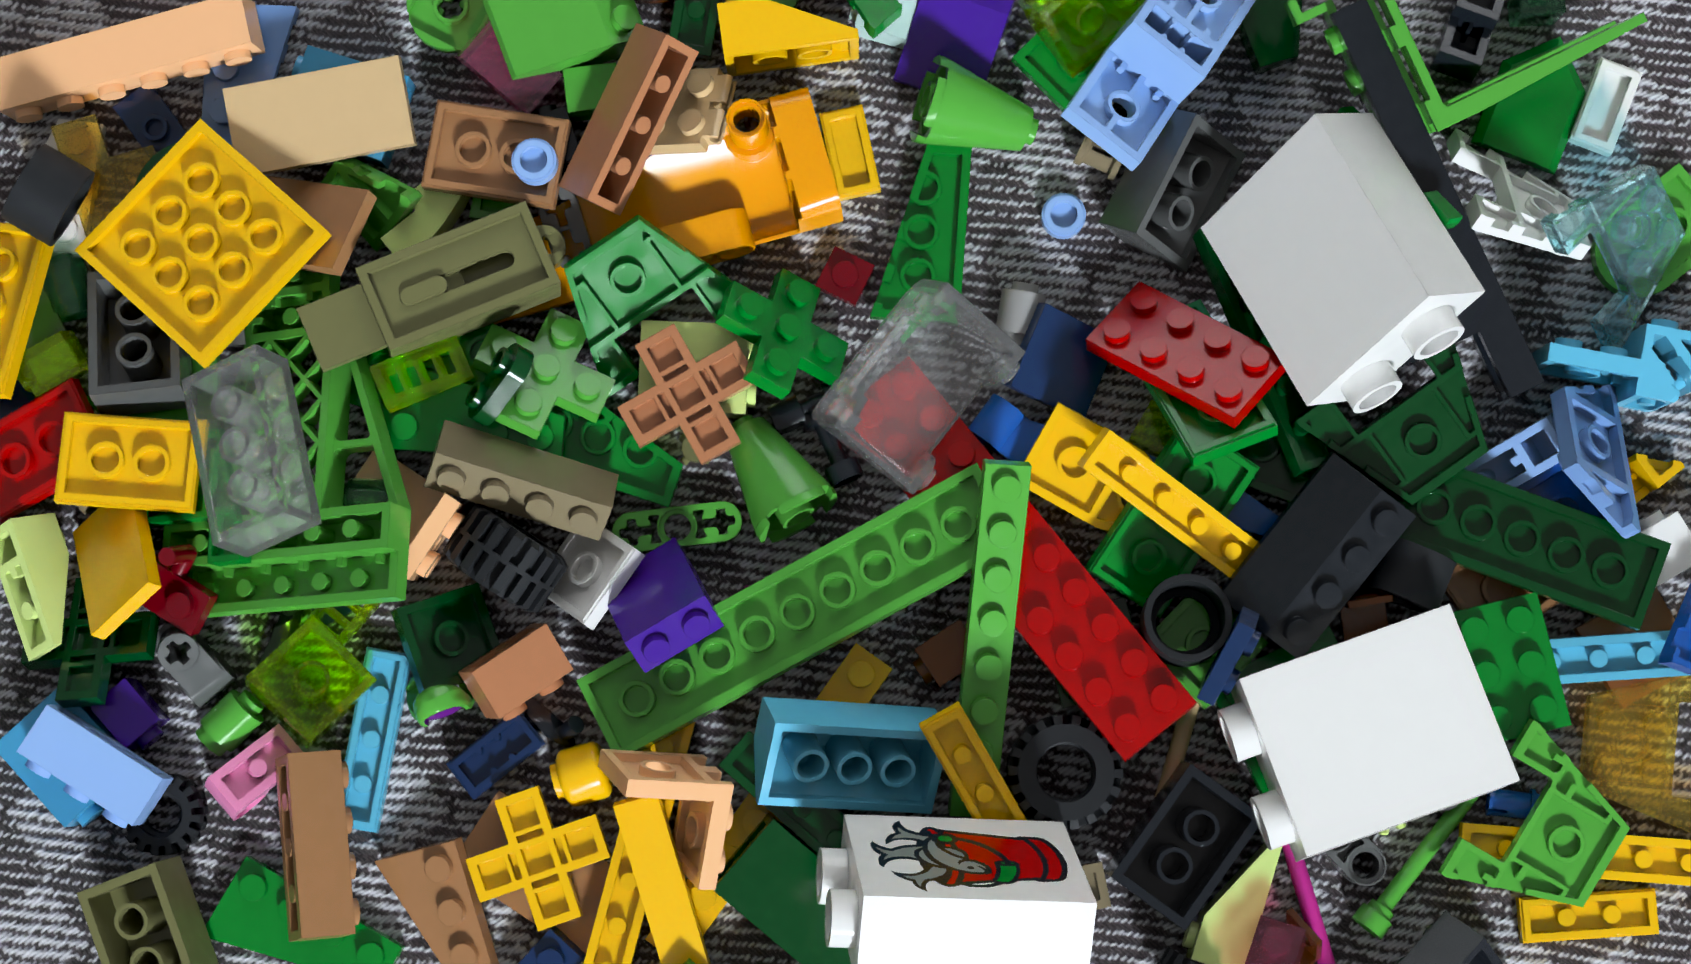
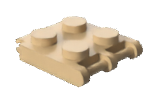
[649,67,737,156]

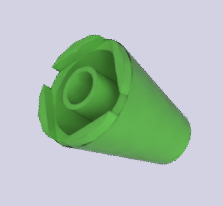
[910,55,1039,151]
[729,415,837,543]

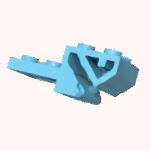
[1531,319,1691,412]

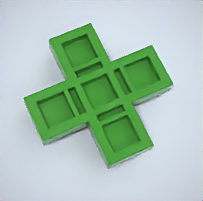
[472,308,616,440]

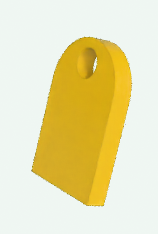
[1024,402,1153,531]

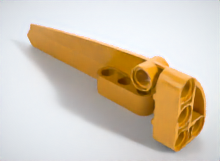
[493,87,843,324]

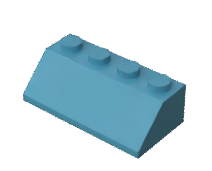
[754,697,943,814]

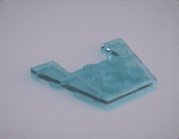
[1540,164,1686,348]

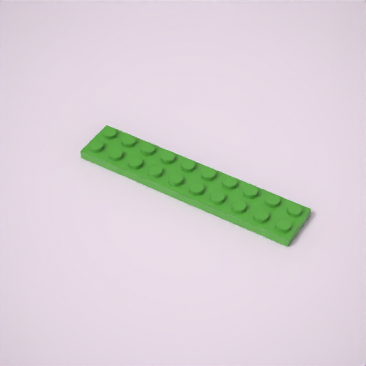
[576,463,982,751]

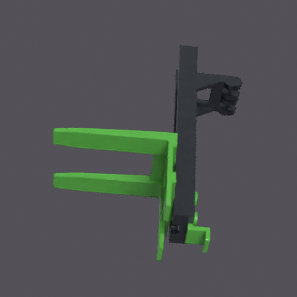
[1284,0,1648,398]

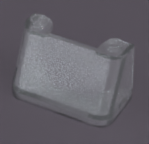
[812,279,1026,494]

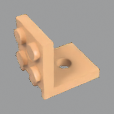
[343,451,467,581]
[598,749,734,890]

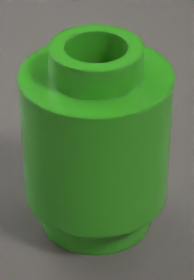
[196,689,264,756]

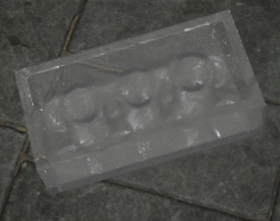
[181,344,322,557]

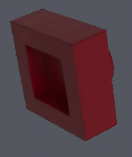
[815,246,875,307]

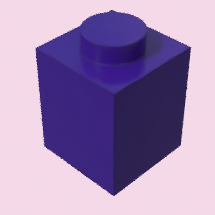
[90,678,170,750]

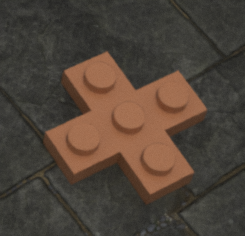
[617,324,753,465]

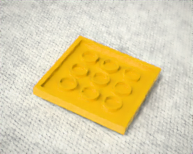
[75,119,332,369]

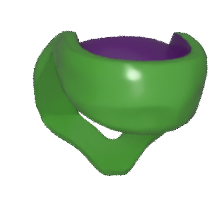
[406,677,475,727]

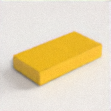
[819,104,881,201]

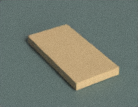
[222,55,417,175]

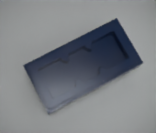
[113,87,187,158]
[446,713,547,800]

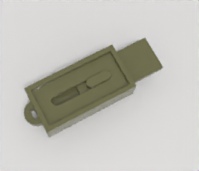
[296,201,566,373]

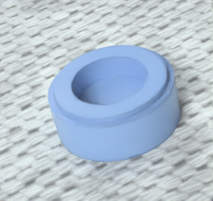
[511,138,559,186]
[1041,193,1086,239]

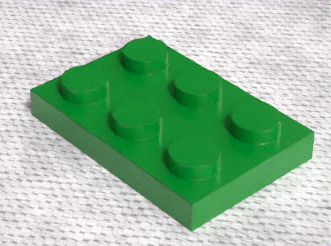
[1453,592,1572,741]

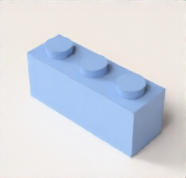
[16,704,173,828]

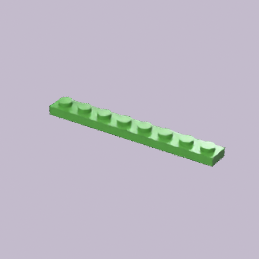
[948,459,1032,817]

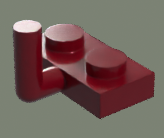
[142,544,219,636]

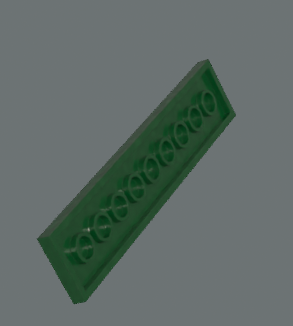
[1237,429,1671,631]

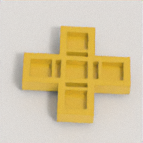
[465,785,612,931]

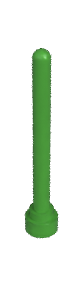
[1352,796,1480,940]

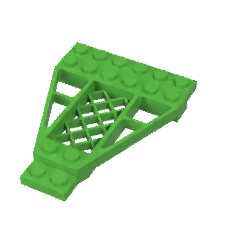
[162,270,411,618]

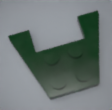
[1294,343,1488,505]

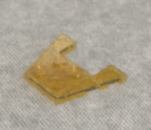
[1580,675,1691,833]

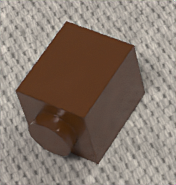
[912,619,966,687]

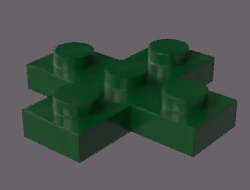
[21,577,160,708]

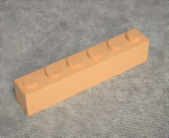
[0,0,266,123]

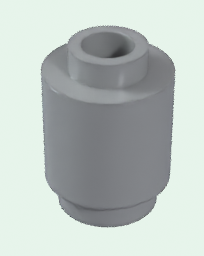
[995,281,1046,347]

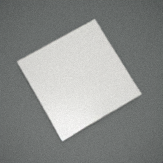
[548,528,645,630]

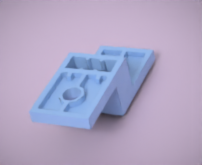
[1060,0,1256,171]

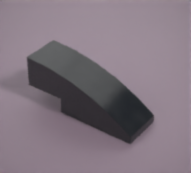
[1429,0,1505,84]

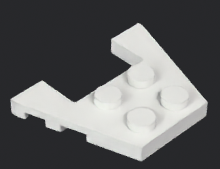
[1446,128,1591,260]

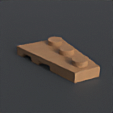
[374,837,499,964]

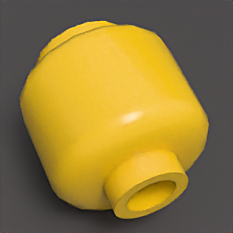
[549,741,613,807]

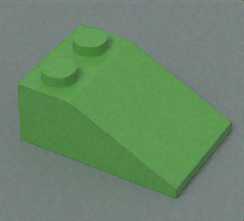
[482,0,643,80]

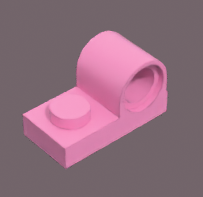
[204,724,303,821]

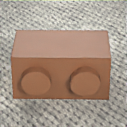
[458,623,574,721]

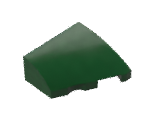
[1239,0,1302,75]

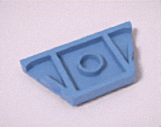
[1550,384,1641,539]

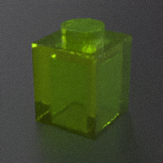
[17,330,88,397]

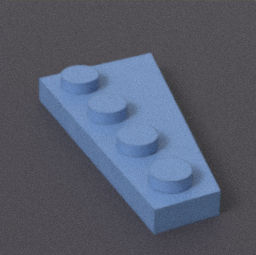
[201,4,300,147]

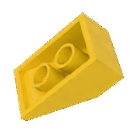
[717,0,859,76]

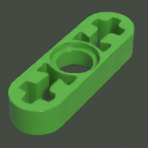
[612,501,743,553]

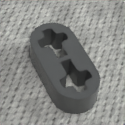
[538,187,592,268]

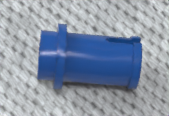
[1485,788,1540,820]

